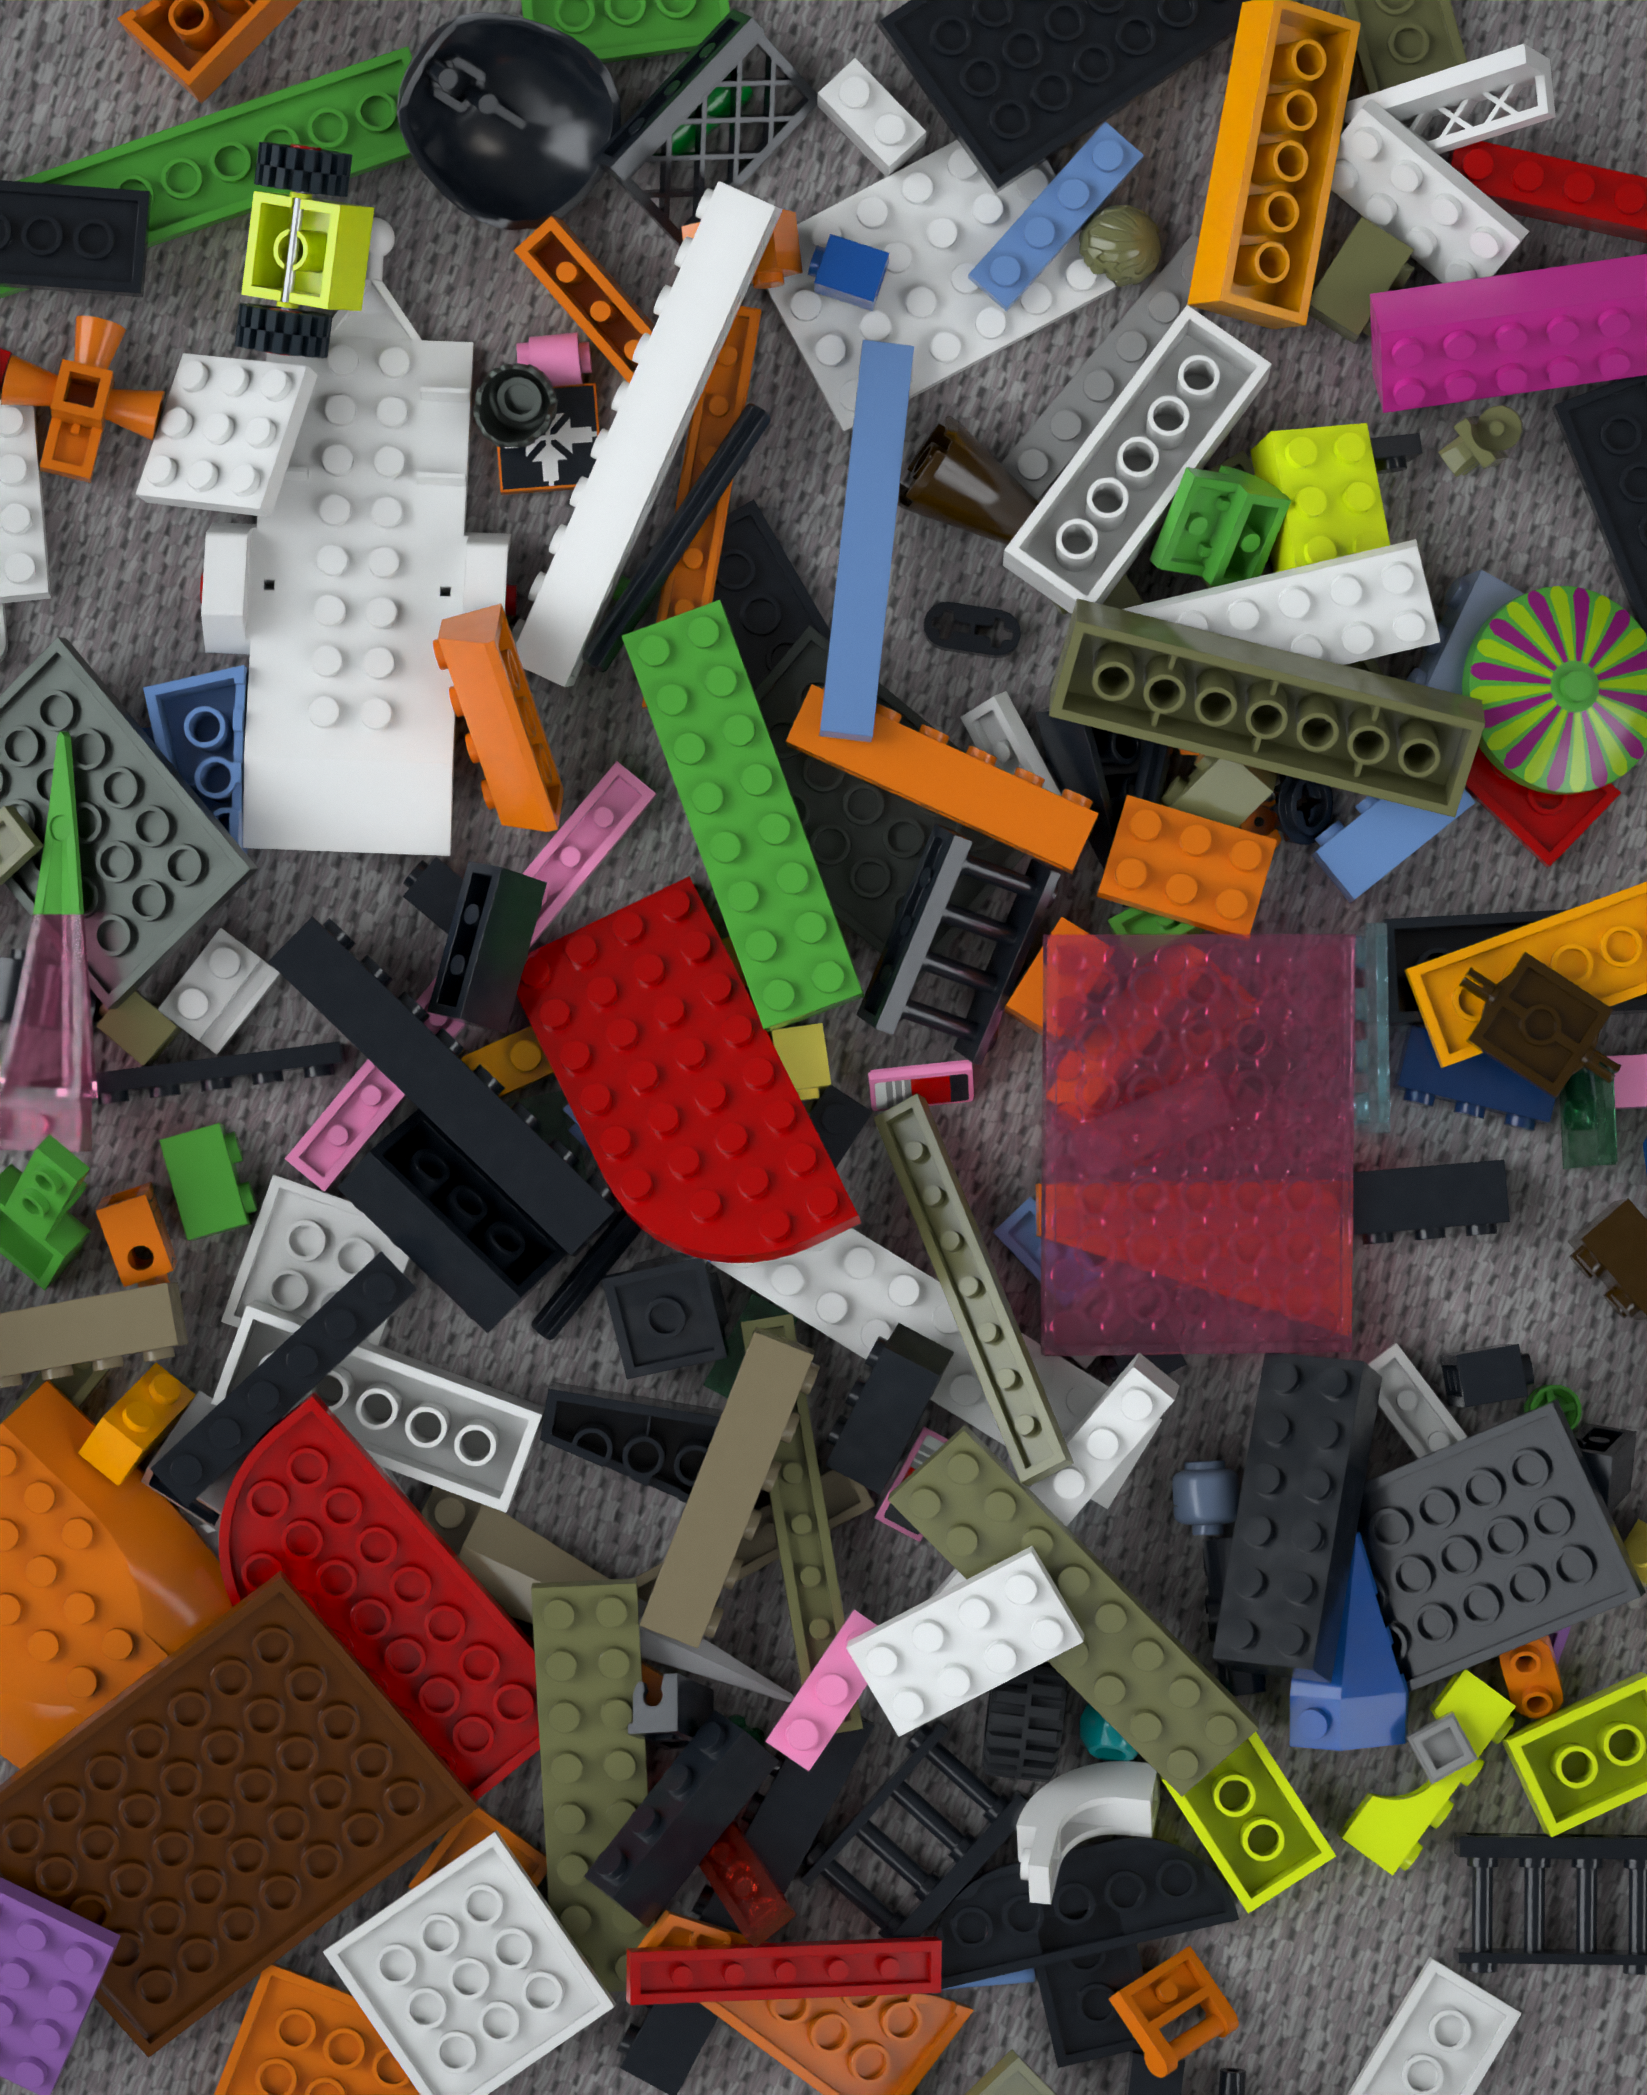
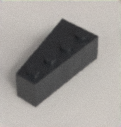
[540,1382,723,1503]

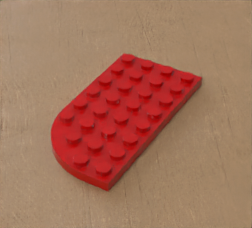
[517,876,861,1263]
[219,1392,540,1800]

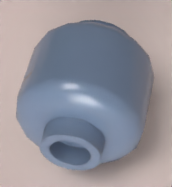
[1172,1460,1240,1535]

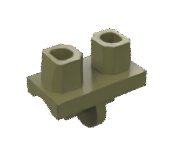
[1438,405,1523,477]

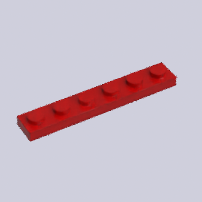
[626,1936,942,2005]

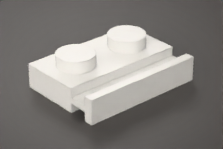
[158,928,281,1056]

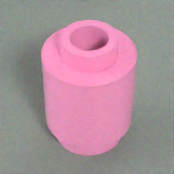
[516,332,592,387]

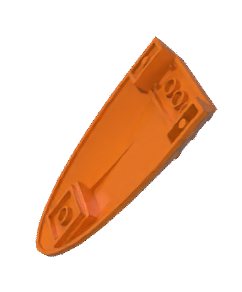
[0,1380,232,1769]

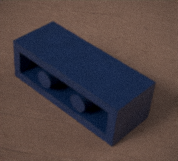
[1393,1025,1556,1131]

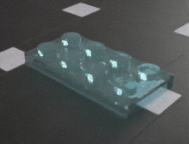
[1347,923,1390,1137]

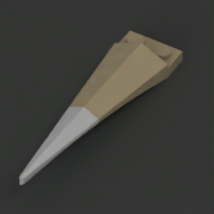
[421,1486,794,1702]

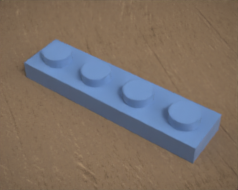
[968,121,1144,312]

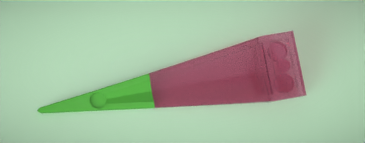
[0,731,98,1152]

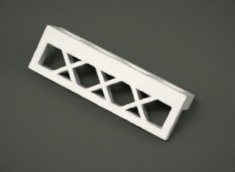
[1345,44,1556,155]

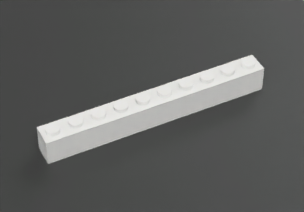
[511,181,783,687]

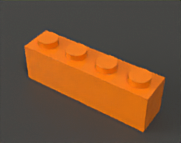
[513,216,655,383]

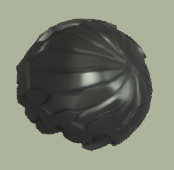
[474,363,558,447]

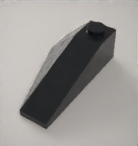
[1036,707,1145,908]

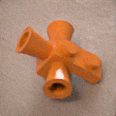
[1,315,165,483]

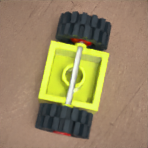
[235,142,374,358]

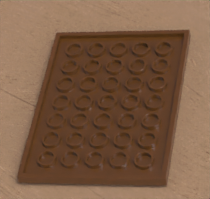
[0,1571,478,2058]

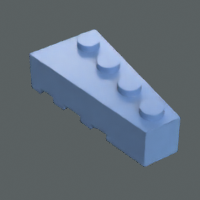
[143,665,249,884]

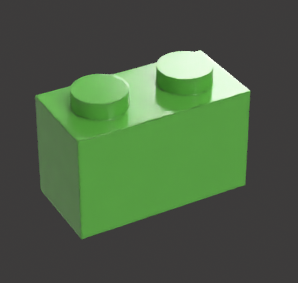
[159,1123,257,1241]

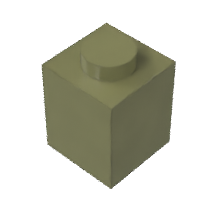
[96,990,182,1067]

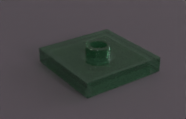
[1560,1064,1618,1169]

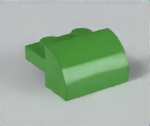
[1149,465,1291,587]

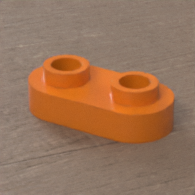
[1499,1635,1563,1719]

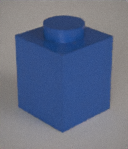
[808,234,889,311]

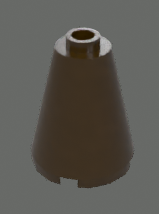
[897,416,1039,545]

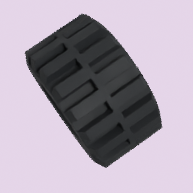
[982,1661,1067,1783]

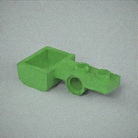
[0,1134,91,1291]

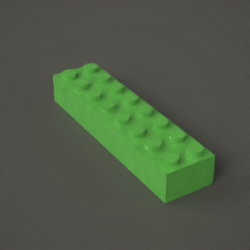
[622,600,865,1033]

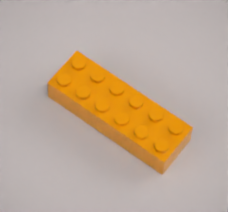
[1187,0,1361,329]

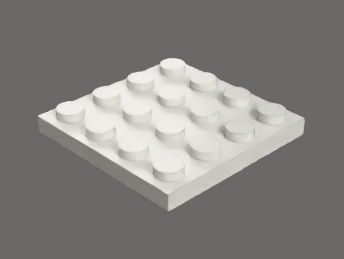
[323,1830,616,2095]

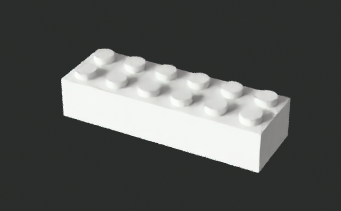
[1003,305,1272,614]
[211,1300,545,1513]

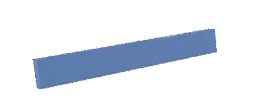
[819,340,914,742]

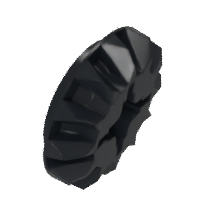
[1269,774,1333,845]

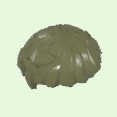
[1079,205,1161,287]

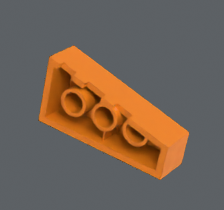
[117,0,302,104]

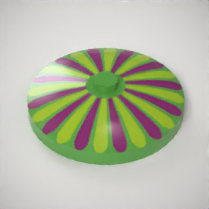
[1462,586,1647,795]

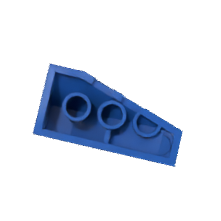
[1289,1532,1409,1751]

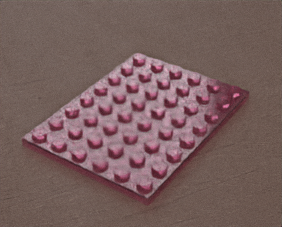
[1040,934,1356,1356]

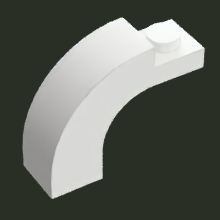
[1016,1761,1160,1905]

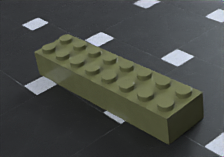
[1049,598,1485,817]

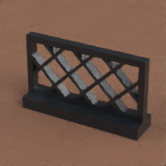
[592,9,818,247]

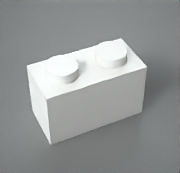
[817,58,926,177]

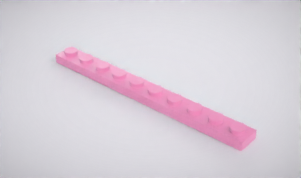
[285,761,657,1192]

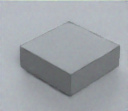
[1405,1711,1478,1784]

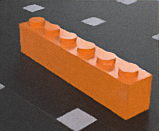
[786,684,1099,874]

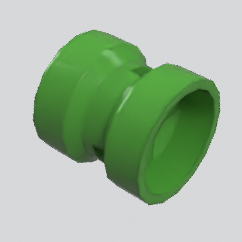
[1524,1385,1582,1430]

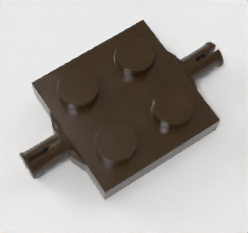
[1459,952,1622,1099]

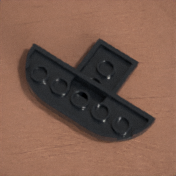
[934,1836,1239,2068]

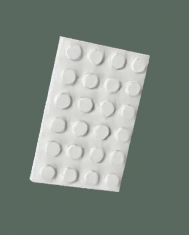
[766,140,1116,434]

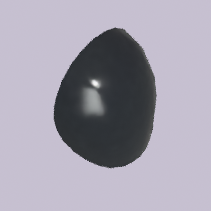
[397,12,621,230]

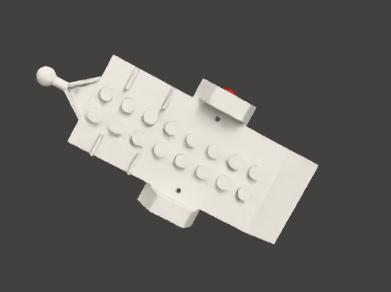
[200,217,518,856]

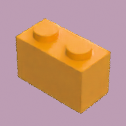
[78,1362,196,1486]

